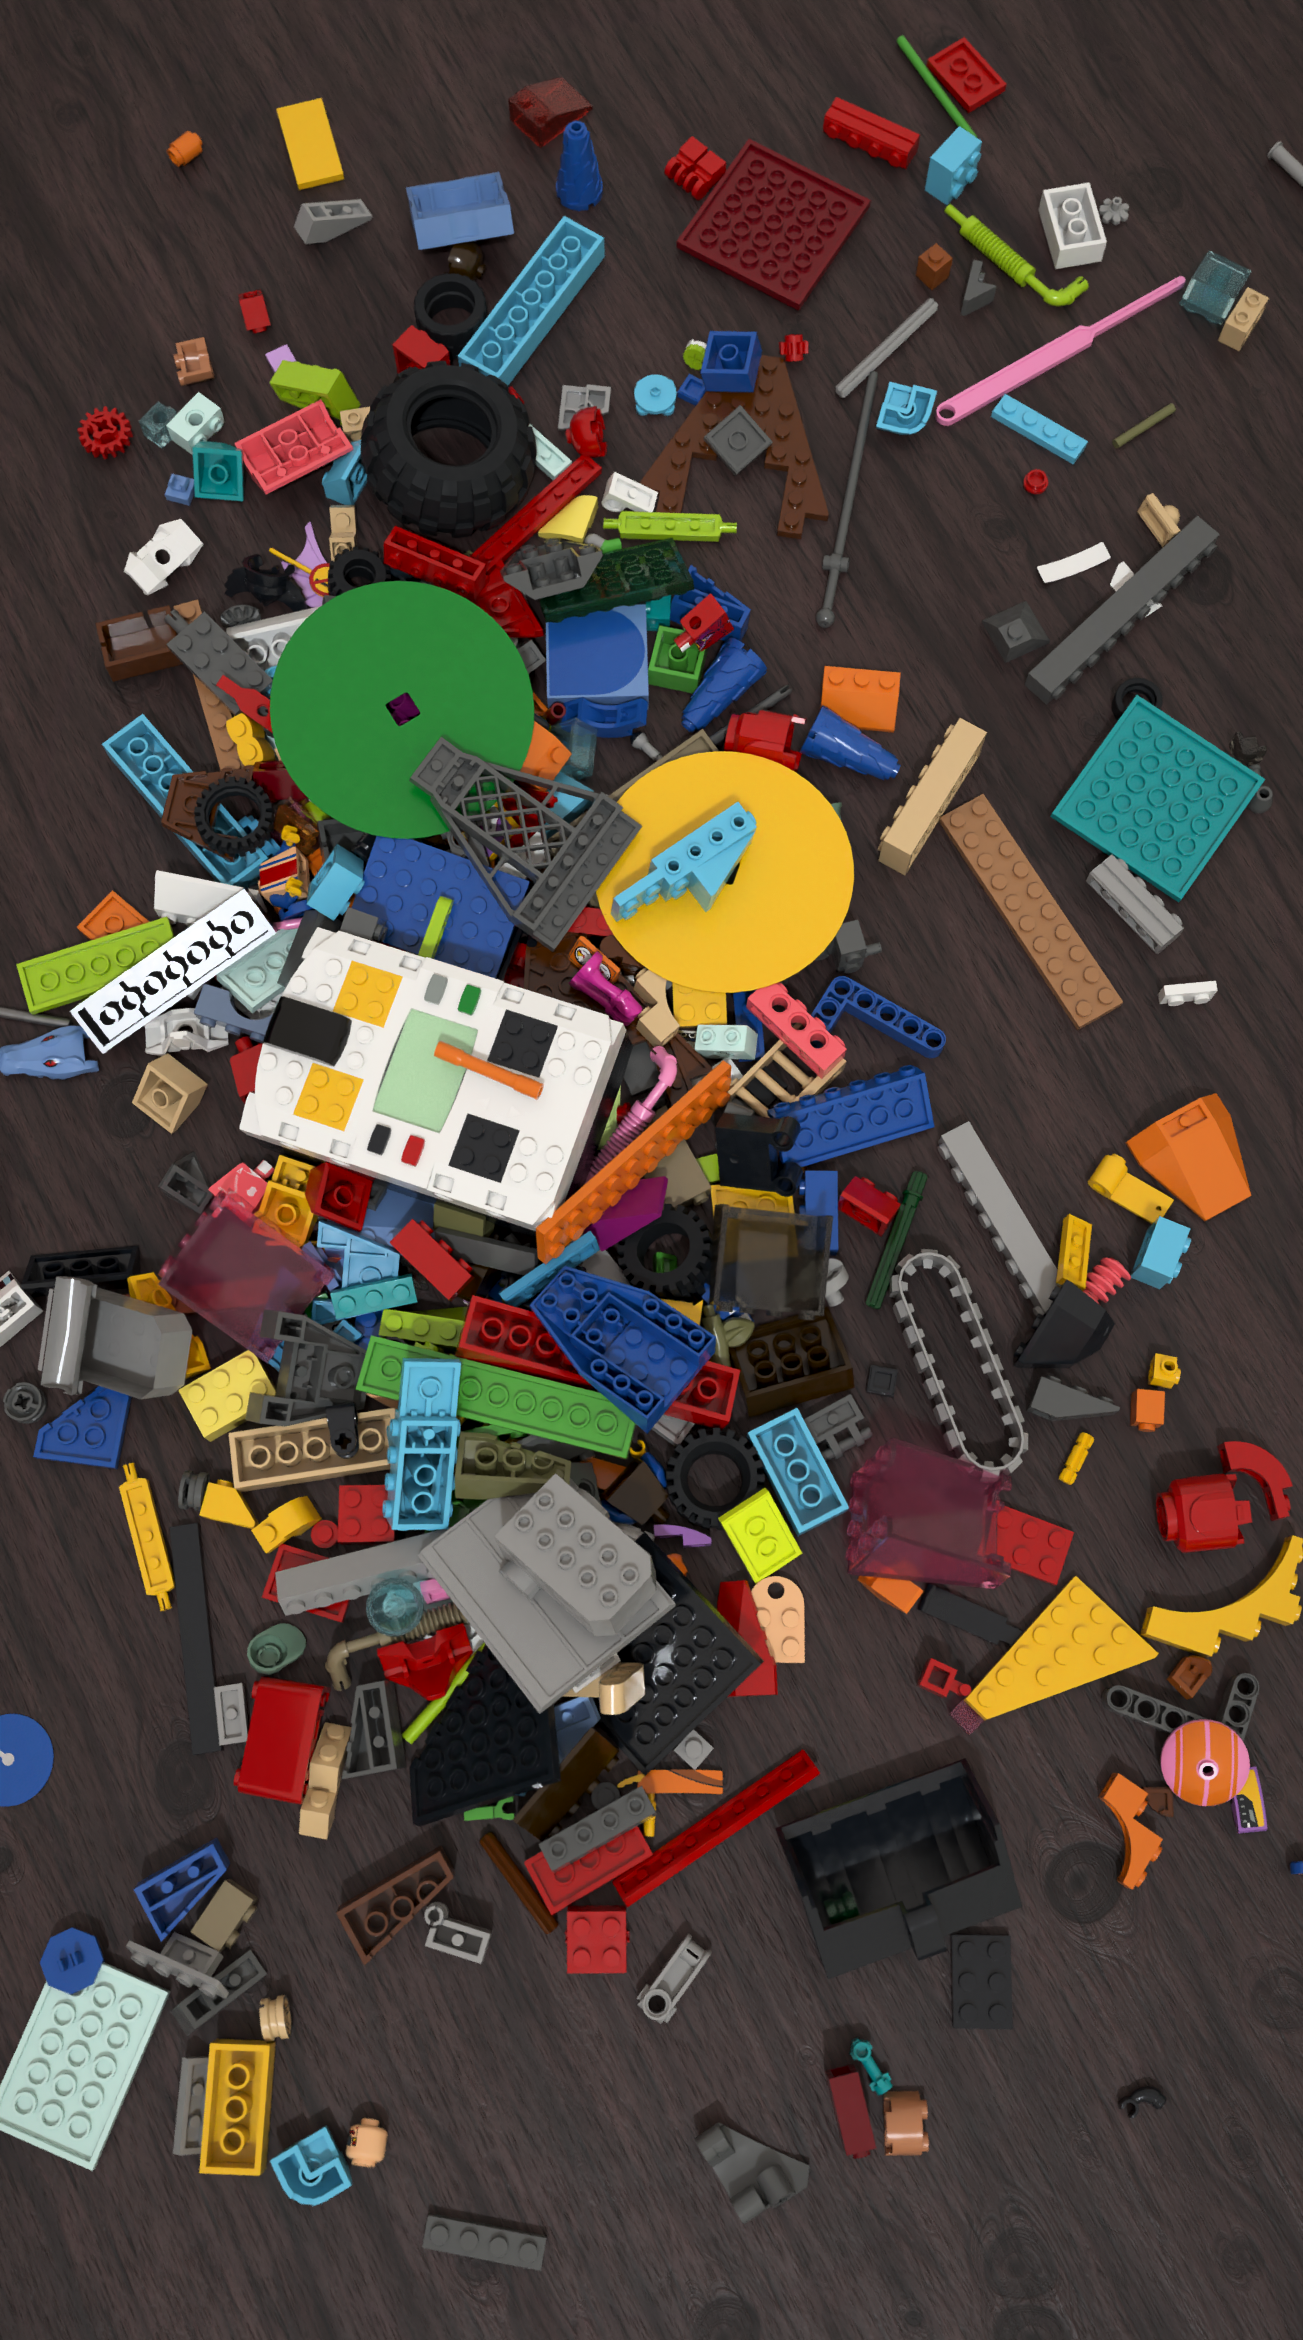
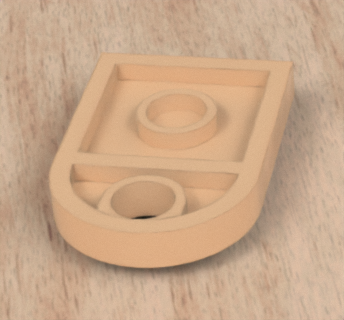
[751,1576,805,1663]

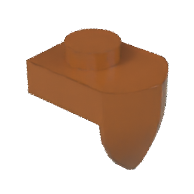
[1166,1655,1212,1700]

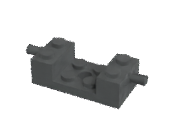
[780,920,882,986]

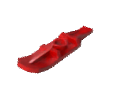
[216,675,273,734]

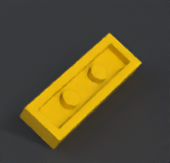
[1056,1214,1092,1291]

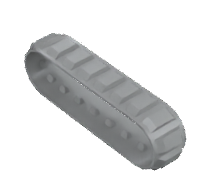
[889,1249,1028,1481]

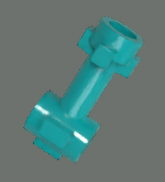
[849,2037,893,2096]

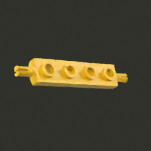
[119,1463,176,1612]

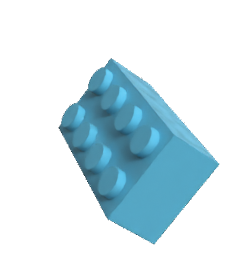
[747,1408,849,1537]

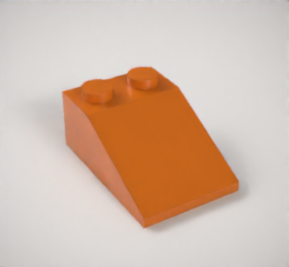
[515,721,572,791]

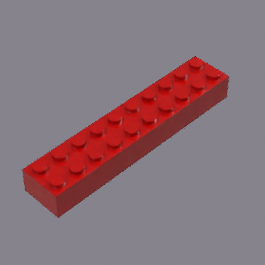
[455,1295,740,1431]

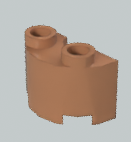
[174,337,214,386]
[883,2091,929,2155]

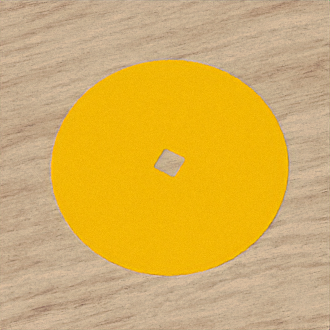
[596,751,854,993]

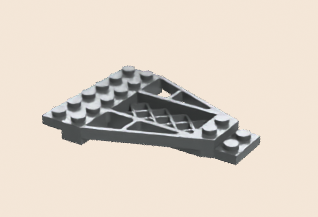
[409,737,642,952]

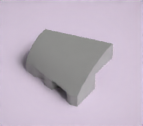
[558,384,611,431]

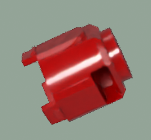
[724,710,807,772]
[1156,1473,1252,1553]

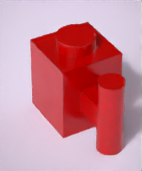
[916,1658,971,1698]

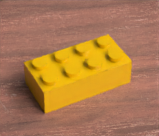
[199,2039,276,2176]

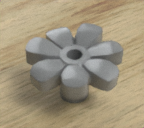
[1099,197,1129,225]

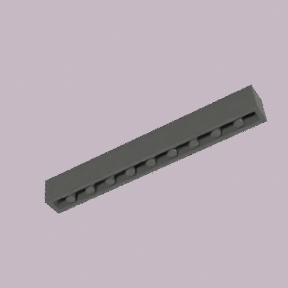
[1025,516,1220,705]

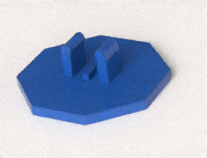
[40,1927,104,1995]

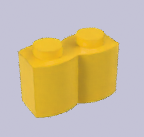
[226,713,275,766]

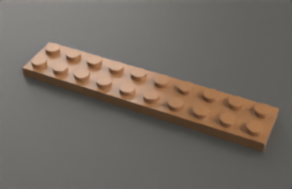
[939,794,1123,1030]

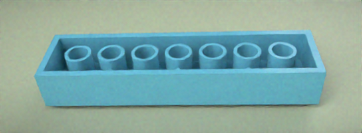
[458,216,605,385]
[102,714,268,888]

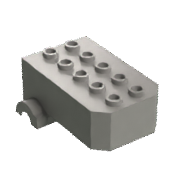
[38,1276,192,1399]
[494,1473,656,1636]

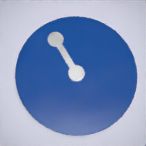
[0,1714,54,1807]

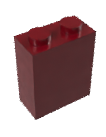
[824,2064,876,2159]

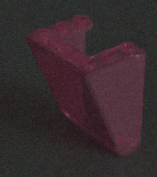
[158,1187,335,1363]
[845,1437,1012,1589]

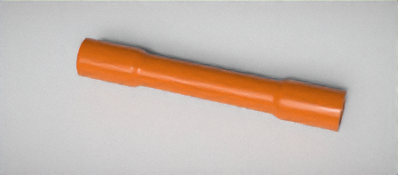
[434,1041,544,1100]

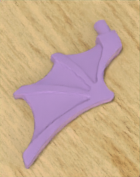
[281,522,327,608]

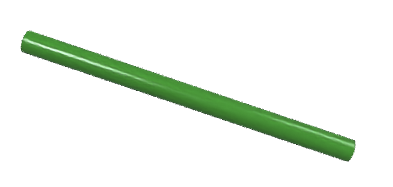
[896,36,978,138]

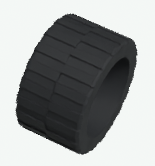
[414,273,488,359]

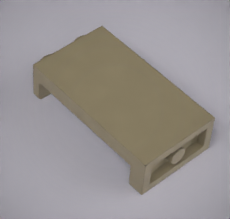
[638,1106,711,1210]

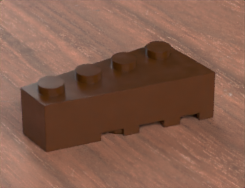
[336,1846,455,1966]

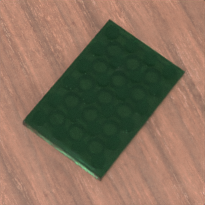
[538,538,694,623]

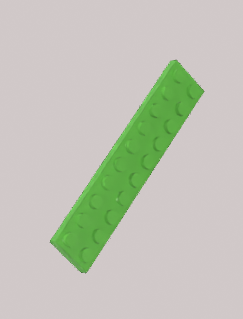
[356,1335,636,1459]

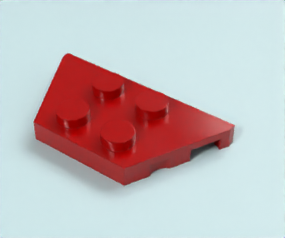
[468,559,544,638]

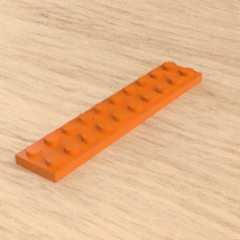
[536,1060,731,1264]

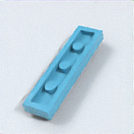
[991,394,1088,465]

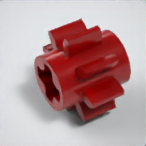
[779,334,809,361]

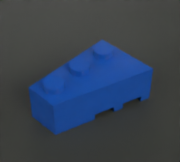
[134,1838,230,1942]

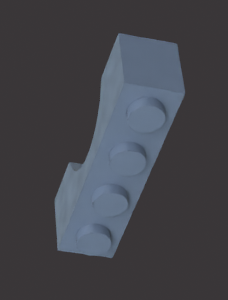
[194,984,289,1046]

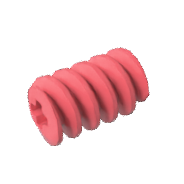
[1083,1257,1131,1306]

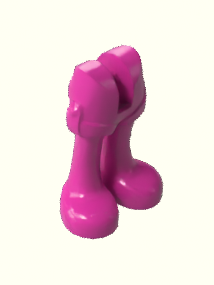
[568,951,643,1026]

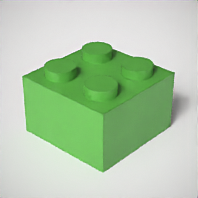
[648,625,708,693]

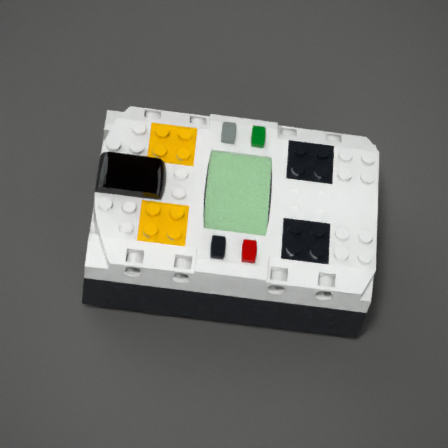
[239,927,633,1239]

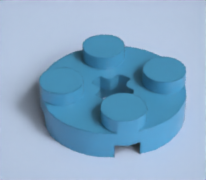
[237,815,280,859]

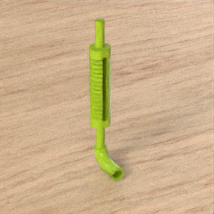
[944,204,1088,306]

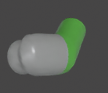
[584,534,622,554]

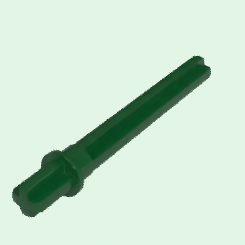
[865,1171,928,1309]

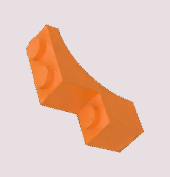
[1098,1773,1163,1890]

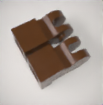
[600,936,645,978]

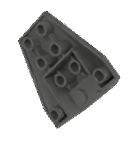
[500,538,603,600]

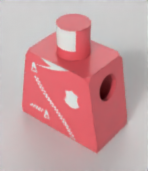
[208,1160,275,1228]

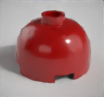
[566,406,607,458]

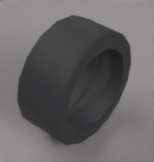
[1112,678,1163,721]

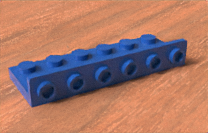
[767,1065,935,1167]

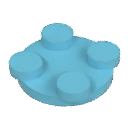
[634,375,676,416]

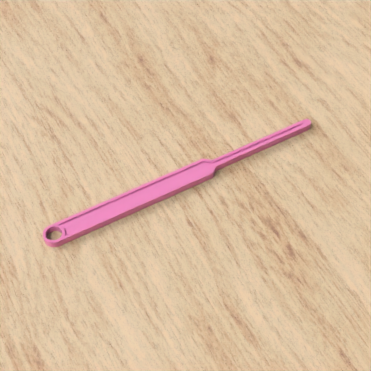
[935,276,1186,426]

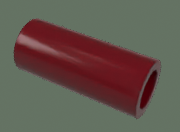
[543,703,566,725]

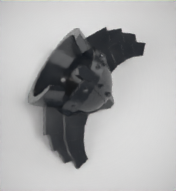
[224,554,308,612]

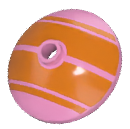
[1160,1719,1250,1806]

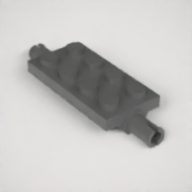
[164,610,273,716]

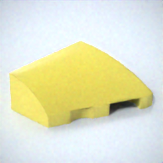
[538,495,598,544]

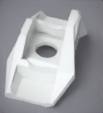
[124,519,203,595]
[144,1008,229,1056]

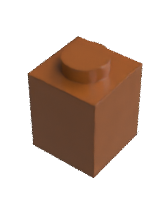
[916,243,953,290]

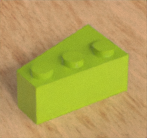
[269,360,361,425]

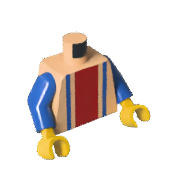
[249,825,310,909]

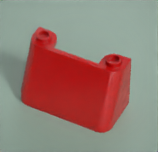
[234,1676,331,1805]

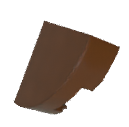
[1141,1787,1174,1817]

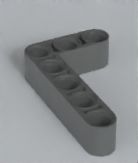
[1101,1673,1260,1741]

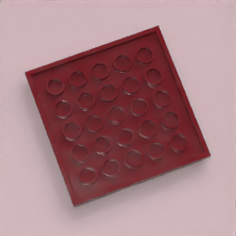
[676,139,871,311]

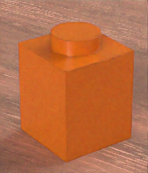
[1130,1389,1165,1432]

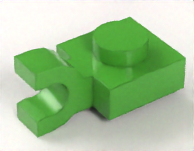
[464,1796,515,1821]

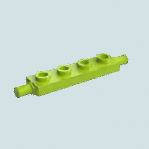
[603,511,737,542]

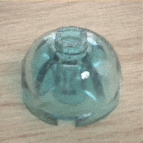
[366,1578,424,1637]

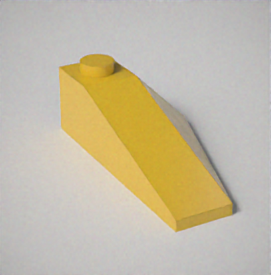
[127,1272,211,1379]

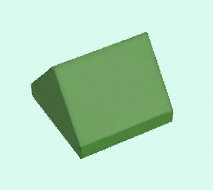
[653,1252,677,1273]

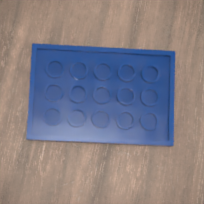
[351,836,531,979]

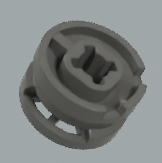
[3,1382,48,1424]
[178,1470,210,1511]

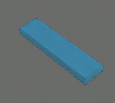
[499,1231,600,1307]

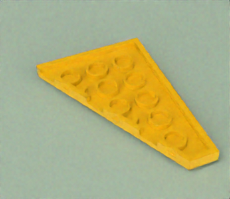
[964,1576,1159,1720]

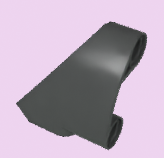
[694,2122,810,2224]

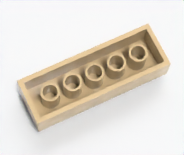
[878,718,987,875]
[229,1408,396,1492]

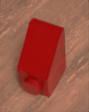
[238,289,271,333]

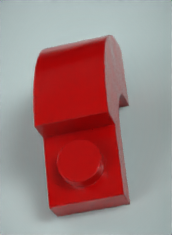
[1217,1441,1293,1521]

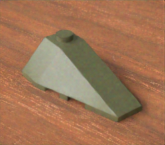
[455,1432,571,1500]

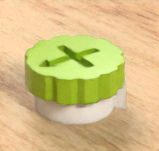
[683,339,707,370]

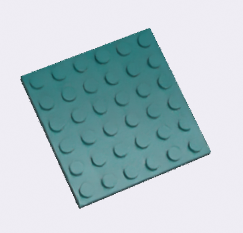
[1050,695,1265,902]

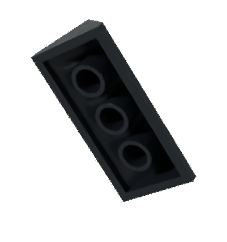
[21,1245,140,1297]

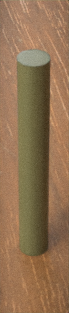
[1112,403,1176,449]

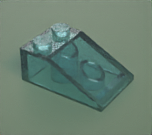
[1179,250,1251,325]

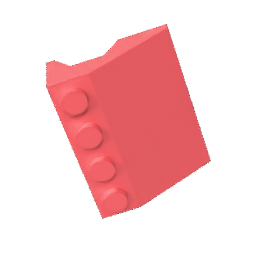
[234,400,353,494]

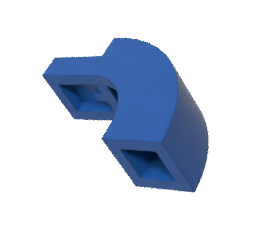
[561,697,648,738]

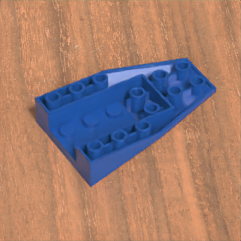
[530,1266,716,1433]

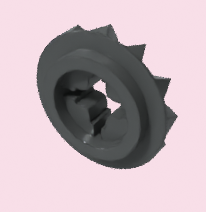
[220,605,261,628]

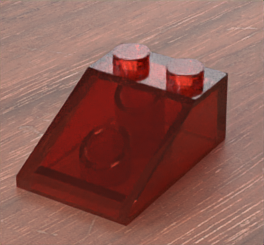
[508,77,593,148]

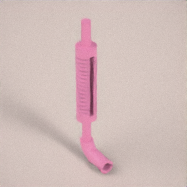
[585,1046,677,1184]

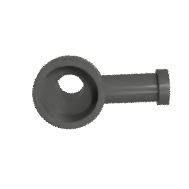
[1247,765,1273,813]

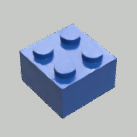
[701,331,762,392]

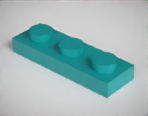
[330,1274,418,1319]

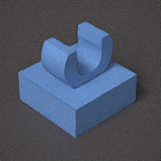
[165,474,195,506]

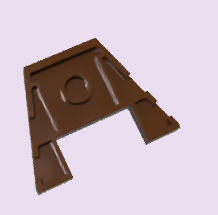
[161,765,254,862]

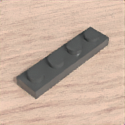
[422,2213,547,2271]

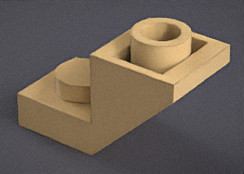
[329,505,357,561]

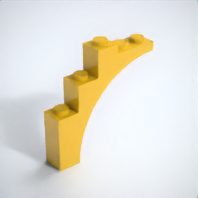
[1140,1535,1303,1658]

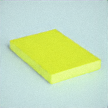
[718,1488,803,1584]

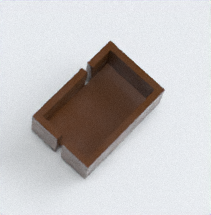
[95,605,183,682]

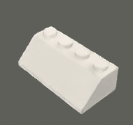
[226,606,320,671]
[154,870,267,926]

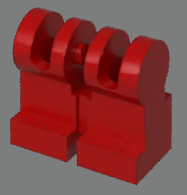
[664,136,726,200]

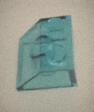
[548,717,598,781]

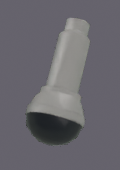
[630,731,662,762]

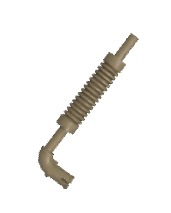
[325,1603,468,1691]

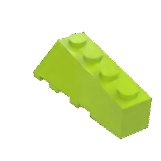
[379,1307,467,1352]

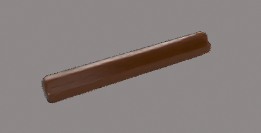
[479,1832,558,1934]

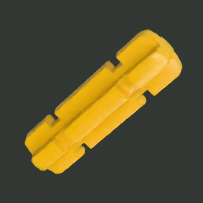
[1059,1432,1094,1485]

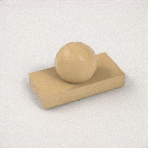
[1137,493,1180,547]

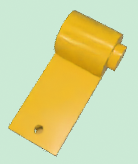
[1088,1154,1174,1224]

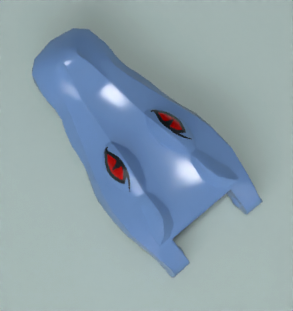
[0,1026,99,1080]

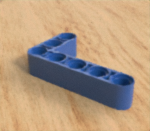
[810,976,946,1058]

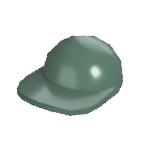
[247,1623,306,1675]

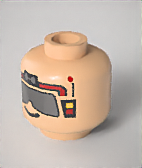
[346,2119,388,2168]

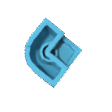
[876,382,937,435]
[270,2125,352,2206]

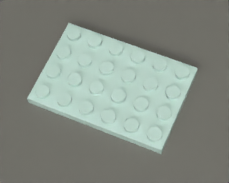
[0,1962,171,2171]

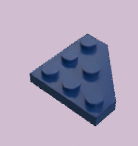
[33,1386,132,1469]

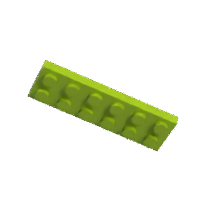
[16,917,174,1015]

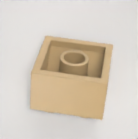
[132,1054,208,1134]

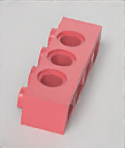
[746,982,847,1079]

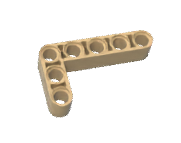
[562,1662,645,1715]

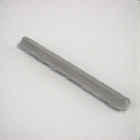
[835,298,938,398]

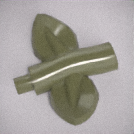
[701,1304,754,1367]

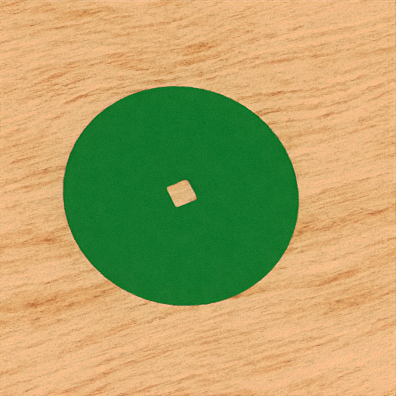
[270,581,534,839]

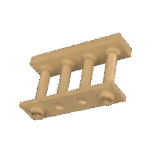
[727,1023,847,1118]

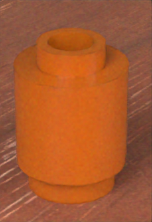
[167,131,203,167]

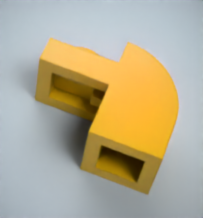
[251,1496,322,1553]

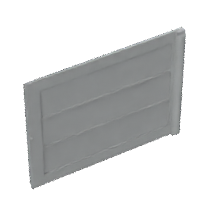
[417,1478,676,1714]

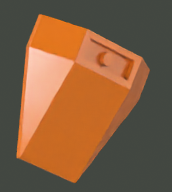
[1126,1093,1251,1221]

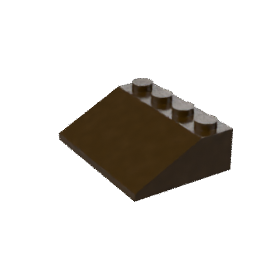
[729,1307,855,1417]
[513,1727,620,1842]

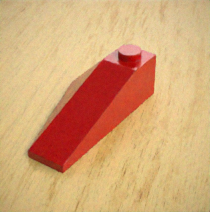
[717,1580,778,1697]

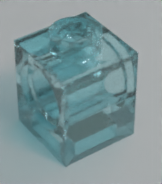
[139,401,177,448]

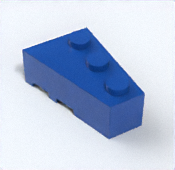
[670,565,751,642]

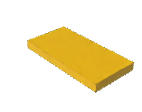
[277,98,344,190]

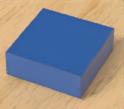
[677,374,706,406]

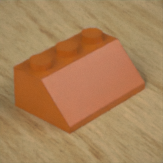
[820,666,900,733]

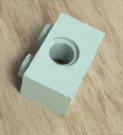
[166,392,225,455]
[695,1025,758,1060]

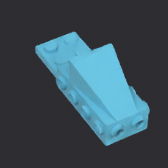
[611,802,757,922]
[382,1358,461,1531]

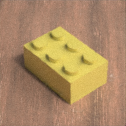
[178,1348,276,1442]

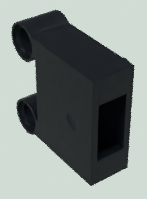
[715,1113,803,1197]

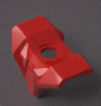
[377,1623,473,1701]

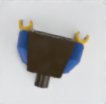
[599,1440,670,1525]

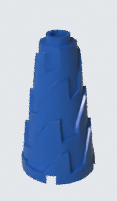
[556,121,603,211]
[681,637,767,733]
[800,705,901,780]

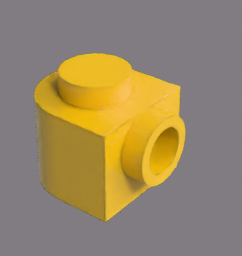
[1148,1353,1181,1389]

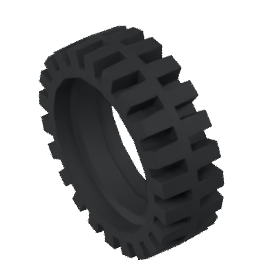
[194,777,275,857]

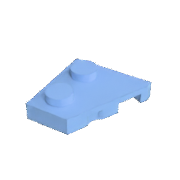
[554,1697,601,1764]

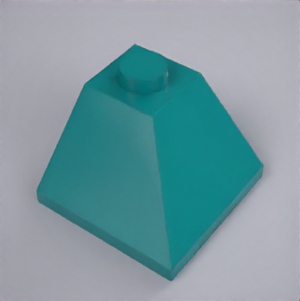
[193,441,244,501]

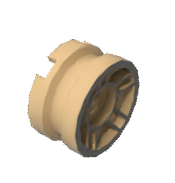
[260,1995,292,2042]

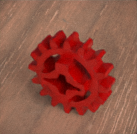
[77,406,133,459]

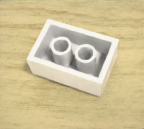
[1038,183,1107,269]

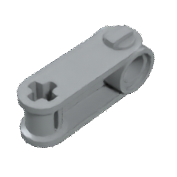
[636,1933,712,2024]

